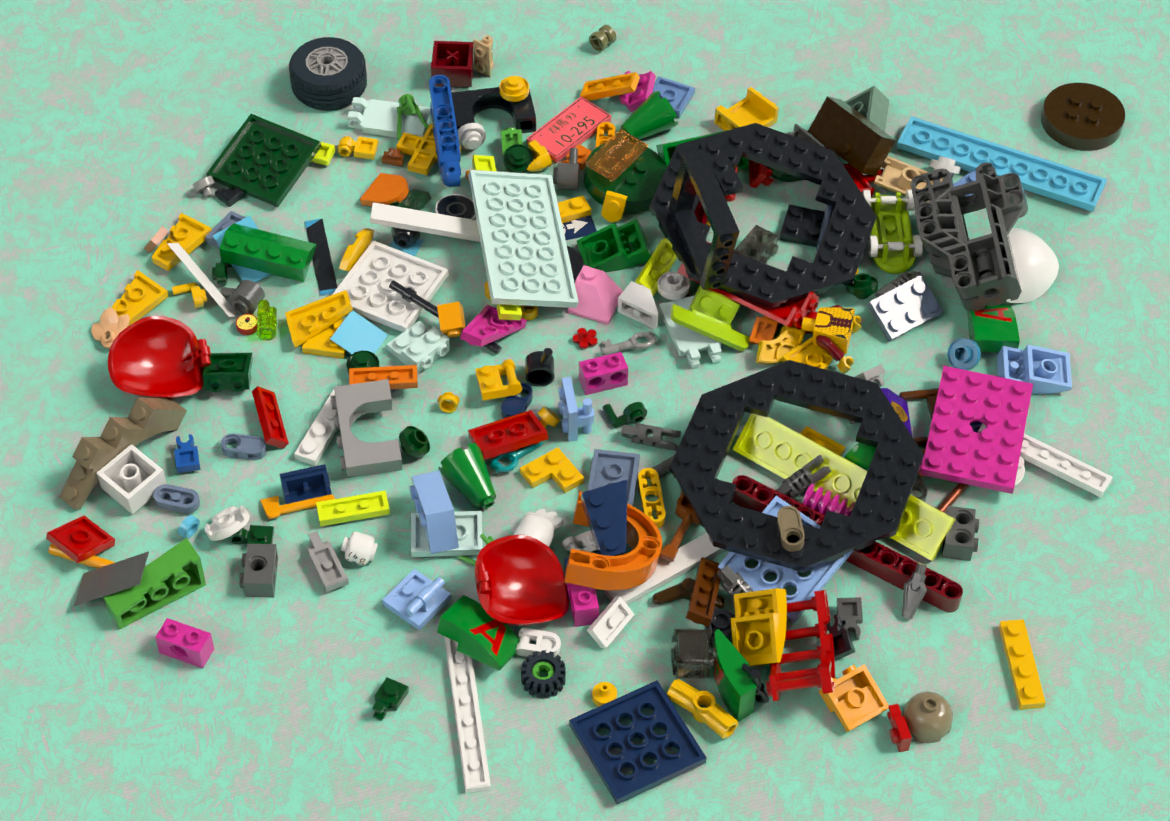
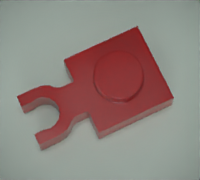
[887,704,912,752]

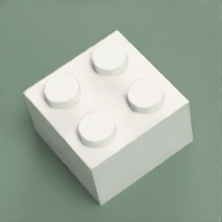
[96,444,167,515]

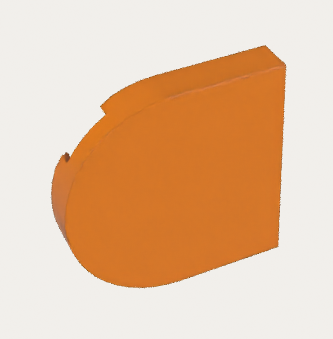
[359,173,409,206]

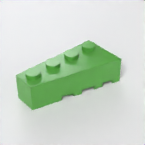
[103,538,206,630]

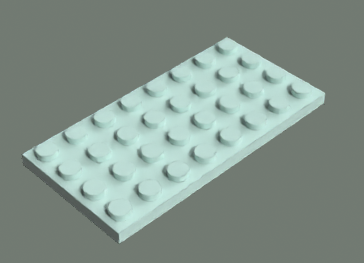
[469,170,579,308]

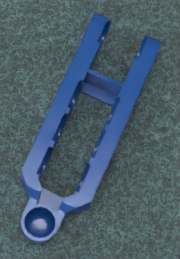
[429,75,461,187]

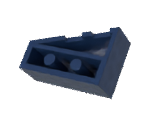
[581,480,627,556]

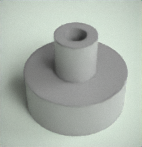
[193,176,215,197]

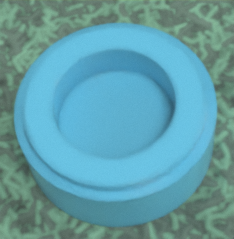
[178,515,200,539]

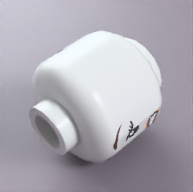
[341,531,378,565]

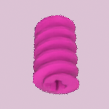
[803,483,855,516]

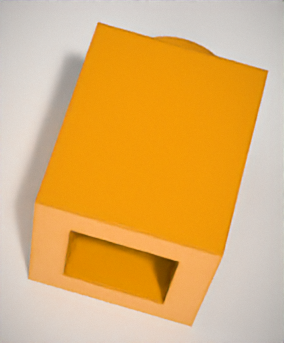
[437,301,466,338]

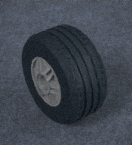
[289,37,367,111]

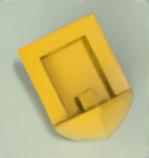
[527,140,552,172]
[601,190,627,222]

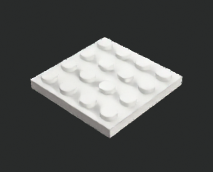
[332,241,449,332]

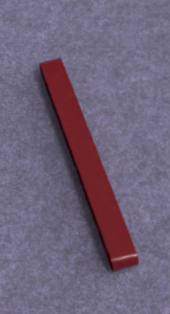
[732,475,963,613]

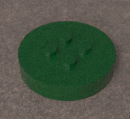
[584,141,667,213]

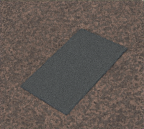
[74,551,149,606]

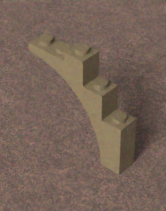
[59,398,187,509]

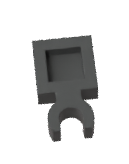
[836,597,863,640]

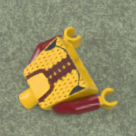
[801,305,861,373]

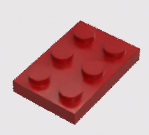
[468,410,548,460]

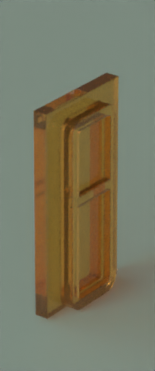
[586,129,648,182]

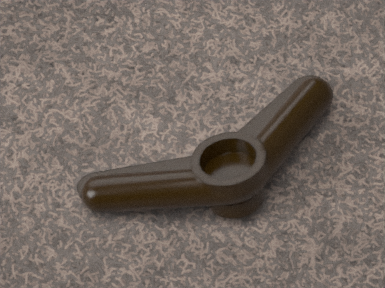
[652,578,725,609]

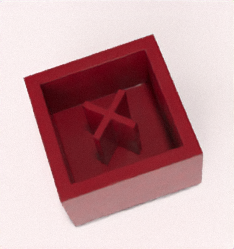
[431,41,474,87]

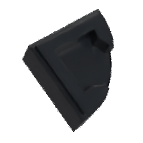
[215,188,245,207]

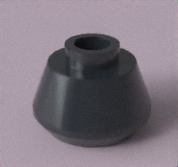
[391,227,420,248]

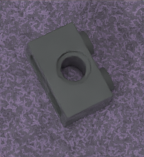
[239,544,279,597]

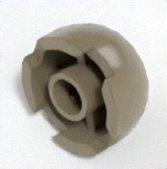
[902,691,953,744]

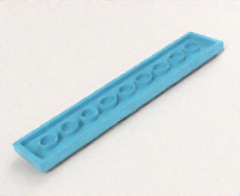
[896,116,1107,212]

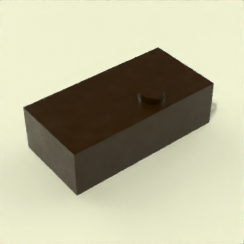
[807,96,896,176]

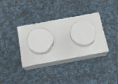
[587,597,635,648]

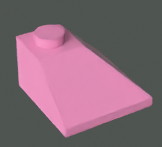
[568,265,623,325]

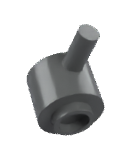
[553,148,579,191]
[220,280,265,314]

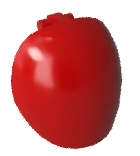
[108,316,211,399]
[475,535,569,626]

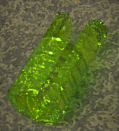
[257,299,277,341]

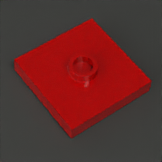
[46,515,115,563]

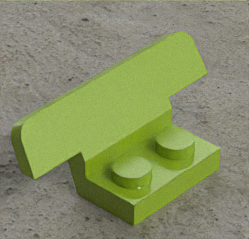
[670,286,750,351]

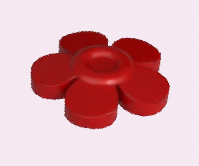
[573,328,598,349]

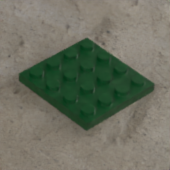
[207,114,322,207]

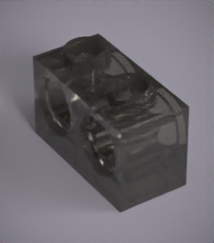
[734,225,779,264]

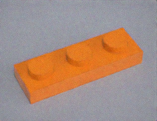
[349,365,418,389]

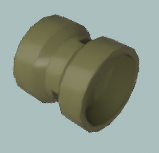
[589,25,616,52]

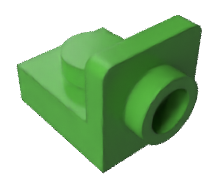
[500,127,523,157]

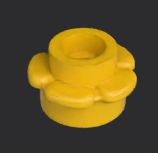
[437,392,460,413]

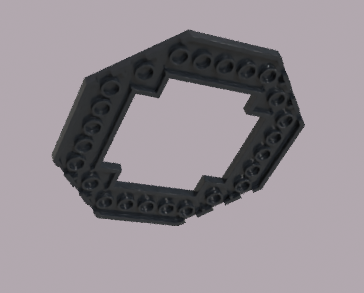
[649,123,877,308]
[670,360,924,573]

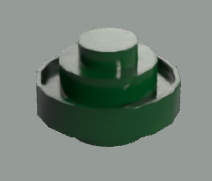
[503,144,534,173]
[846,273,878,299]
[346,350,380,374]
[399,426,430,458]

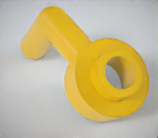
[172,282,207,309]

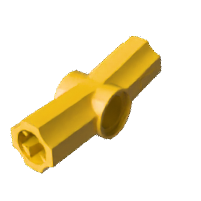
[667,678,738,739]

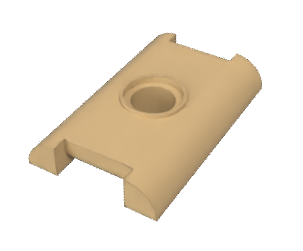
[873,156,943,202]

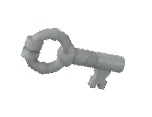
[601,331,657,356]

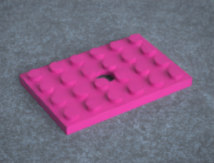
[920,366,1033,494]

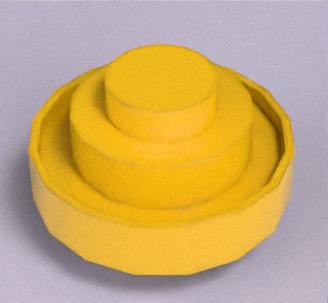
[499,76,529,102]

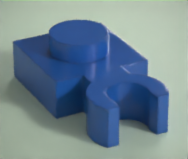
[174,434,201,473]

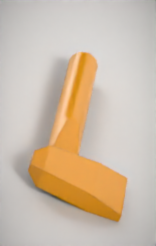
[260,494,335,519]

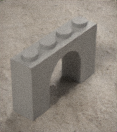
[331,379,402,478]

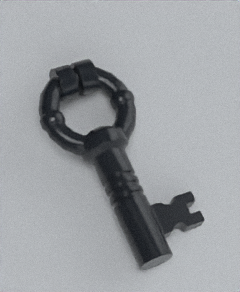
[742,663,769,703]

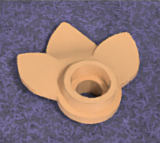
[91,307,129,349]

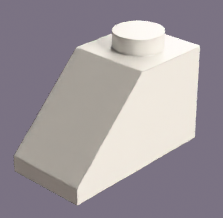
[618,281,658,329]

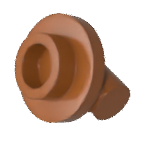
[382,148,404,167]

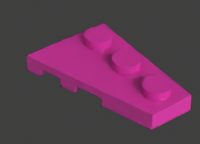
[460,304,527,347]

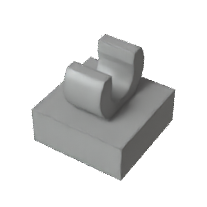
[855,364,885,387]

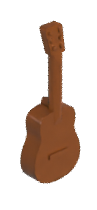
[659,491,700,562]

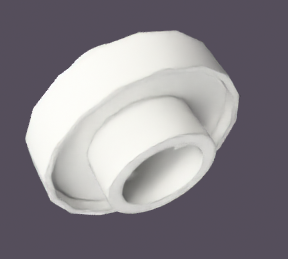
[457,123,486,150]
[930,156,961,179]
[657,272,690,300]

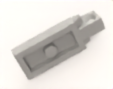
[307,531,349,592]

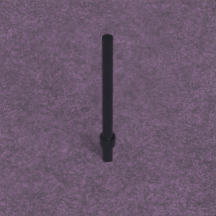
[389,280,502,354]

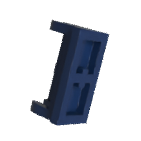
[280,464,332,504]

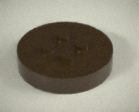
[1041,83,1125,151]

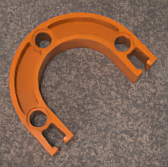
[564,491,662,590]

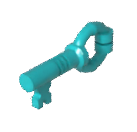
[490,441,543,473]

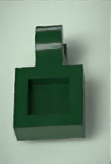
[232,525,274,544]
[372,677,409,721]

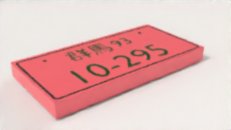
[527,96,611,163]

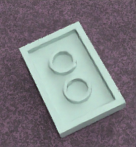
[411,511,483,557]

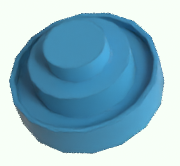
[947,338,981,370]

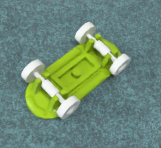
[862,189,923,274]

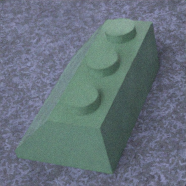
[845,86,889,132]

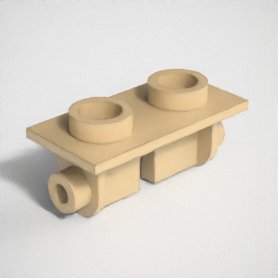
[473,35,494,77]

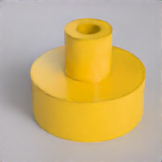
[538,406,561,428]
[592,682,617,707]

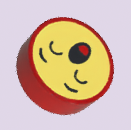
[236,314,259,335]

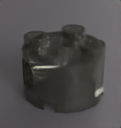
[671,629,714,679]

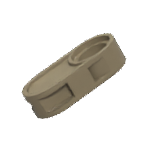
[777,506,804,552]

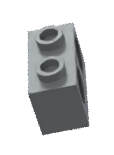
[942,506,979,561]

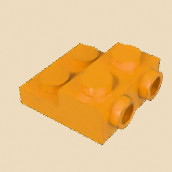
[818,664,888,732]

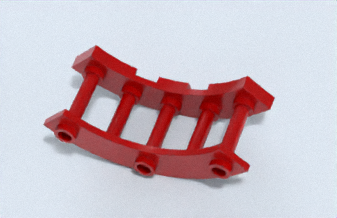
[766,590,836,701]

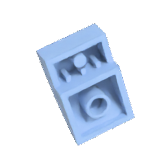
[997,344,1072,394]

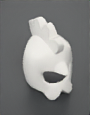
[510,509,563,547]

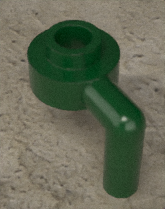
[212,261,233,284]
[602,402,647,428]

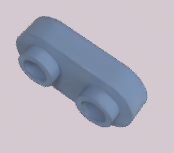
[153,484,200,513]

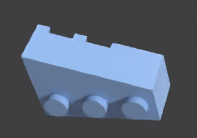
[409,471,459,554]

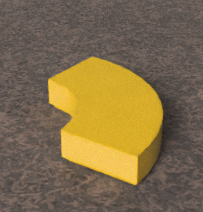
[339,228,374,271]
[756,326,805,364]

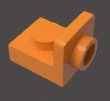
[749,316,779,346]

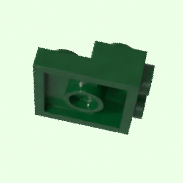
[203,352,253,393]

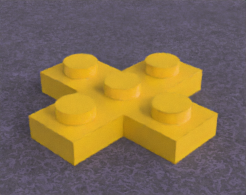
[396,124,461,175]

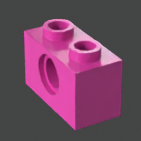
[155,618,214,668]

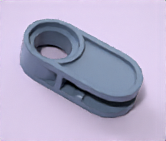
[221,433,267,460]

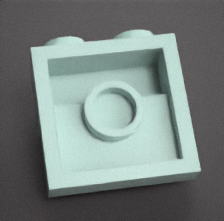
[387,321,450,374]

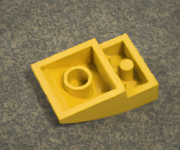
[731,588,787,666]

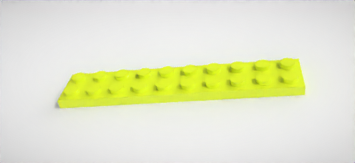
[732,413,955,561]

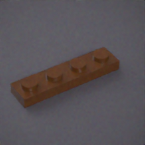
[686,557,721,627]

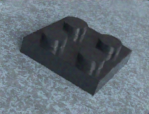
[779,204,825,247]

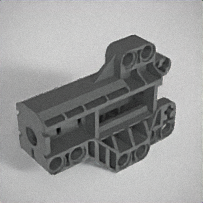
[911,162,1028,311]

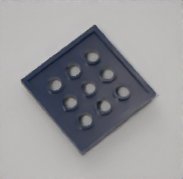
[569,680,707,804]

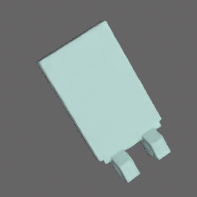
[347,97,431,138]
[659,296,722,368]

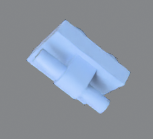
[558,377,594,441]
[382,569,451,631]

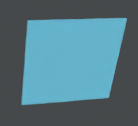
[330,311,388,354]

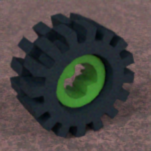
[521,650,566,699]

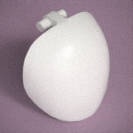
[979,228,1059,303]

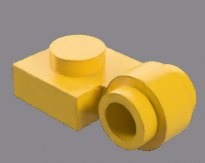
[337,136,379,160]

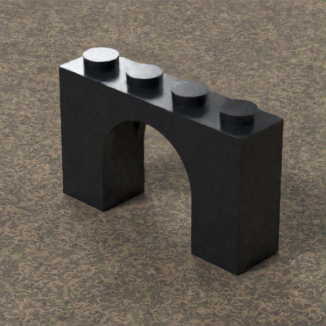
[451,87,536,133]

